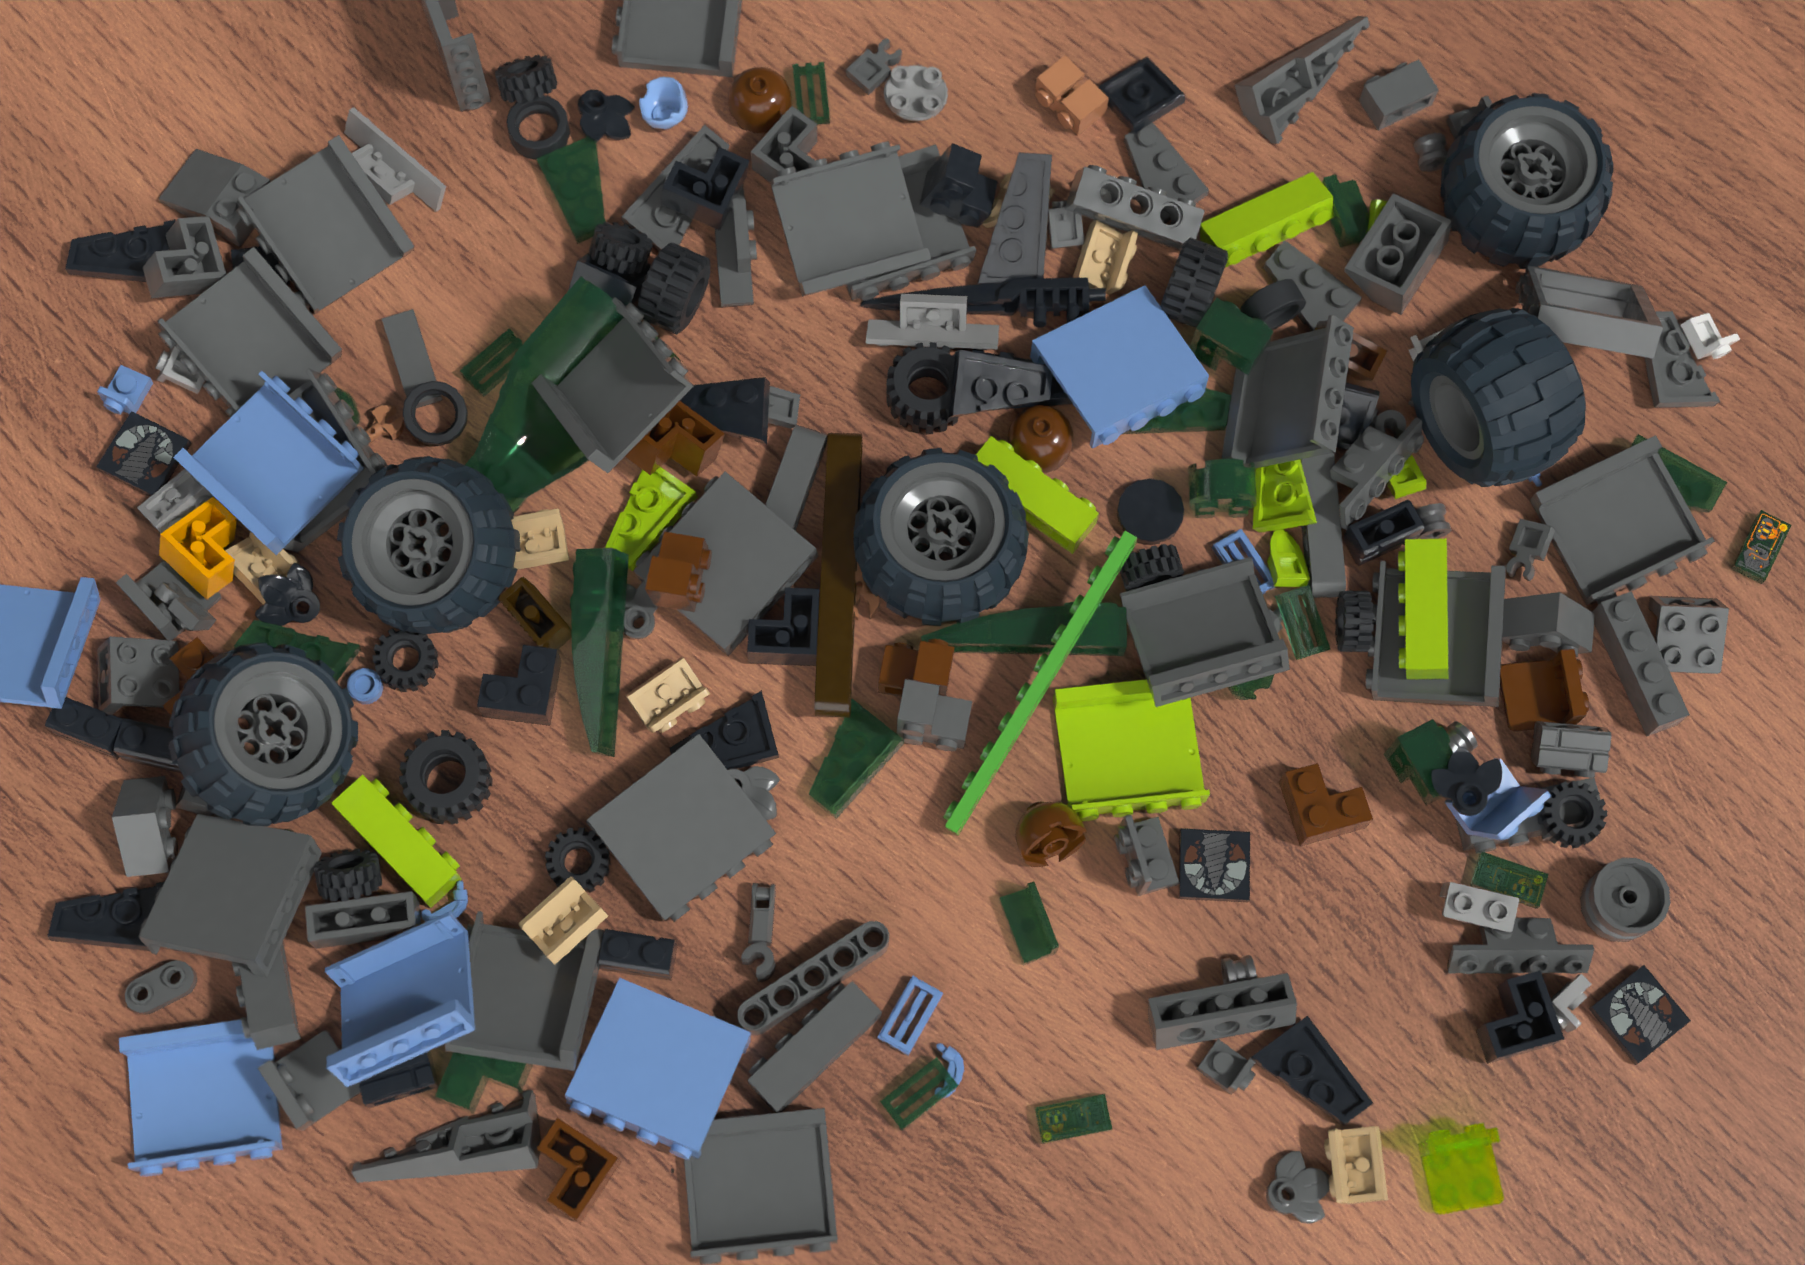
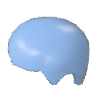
[639,76,688,129]

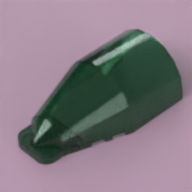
[465,276,686,513]

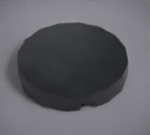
[1117,478,1185,545]

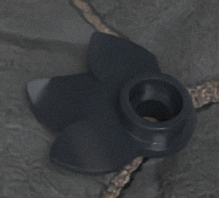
[577,89,635,142]
[255,563,320,626]
[1431,746,1503,816]

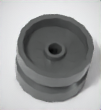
[1580,858,1671,942]

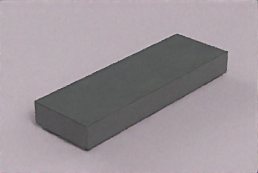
[382,309,443,409]

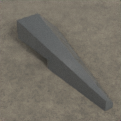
[1234,16,1370,144]
[352,1090,542,1183]

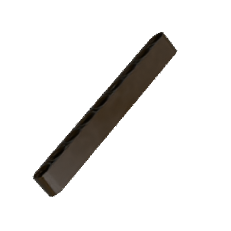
[814,433,863,718]

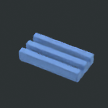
[1212,529,1275,594]
[877,975,943,1056]

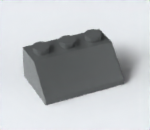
[1345,194,1451,315]

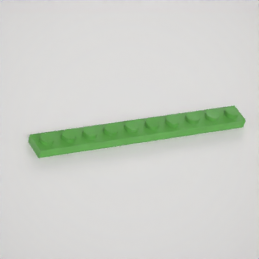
[943,531,1137,836]

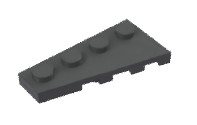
[621,125,730,252]

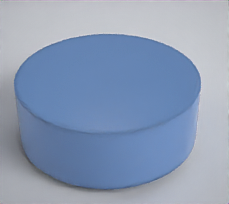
[347,668,383,704]

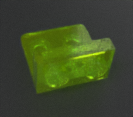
[1418,1123,1504,1215]

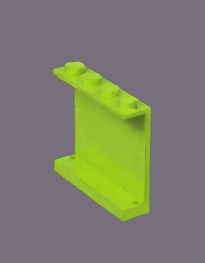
[1053,680,1210,821]

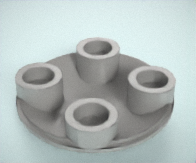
[884,65,948,121]

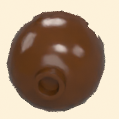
[729,67,792,134]
[1007,405,1074,473]
[1015,801,1087,867]

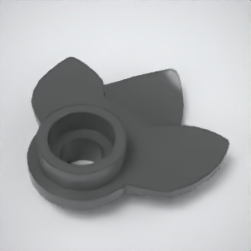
[596,580,659,639]
[728,766,780,820]
[1266,1151,1330,1224]

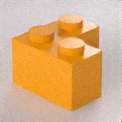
[159,497,237,600]

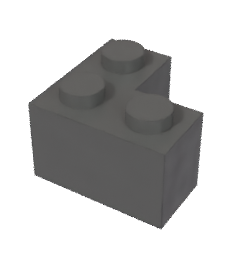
[751,106,817,182]
[143,216,226,298]
[1502,592,1595,657]
[896,679,972,752]
[112,776,178,877]

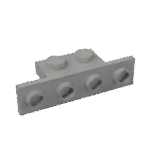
[344,107,446,212]
[866,294,999,350]

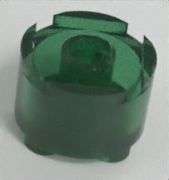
[1188,459,1257,519]

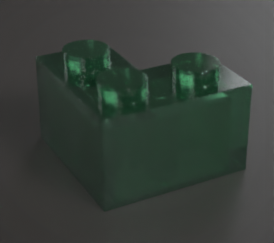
[1190,297,1274,375]
[1383,719,1454,806]
[435,1052,533,1114]

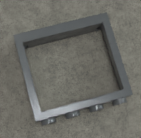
[1515,266,1663,359]

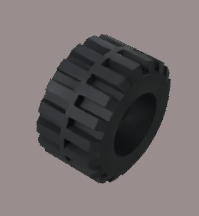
[1160,237,1228,329]
[638,242,710,335]
[886,342,963,434]
[399,730,493,825]

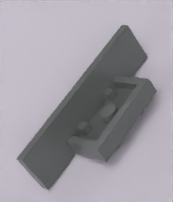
[715,185,757,307]
[1331,417,1424,530]
[1447,918,1594,974]

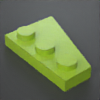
[1253,459,1317,533]
[605,467,698,571]

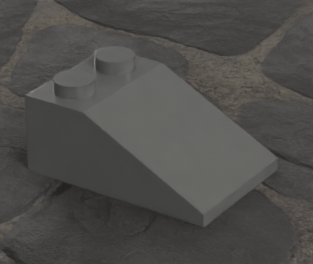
[159,149,271,248]

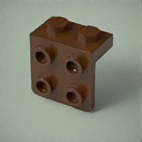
[1500,649,1589,732]

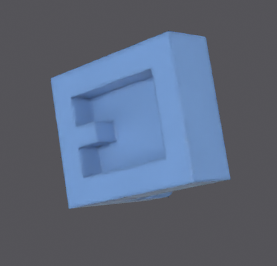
[97,365,154,415]

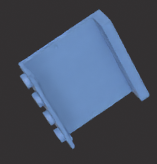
[1030,285,1209,449]
[173,371,364,555]
[0,577,101,709]
[325,911,475,1087]
[565,978,751,1160]
[119,1019,283,1177]

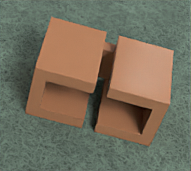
[1035,55,1109,136]

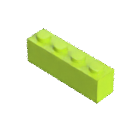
[1200,172,1333,268]
[976,436,1099,554]
[1398,538,1449,680]
[331,774,462,908]

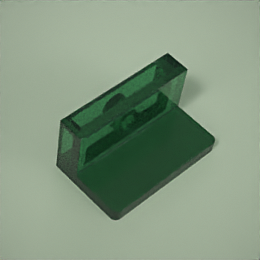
[1322,174,1369,248]
[999,881,1059,966]

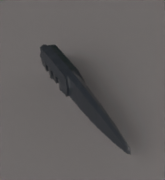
[860,277,1106,328]

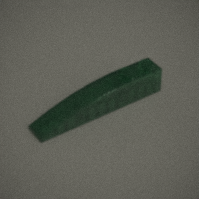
[570,548,629,757]
[921,602,1127,656]

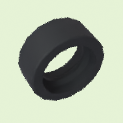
[506,95,570,160]
[1239,279,1306,334]
[402,381,468,446]

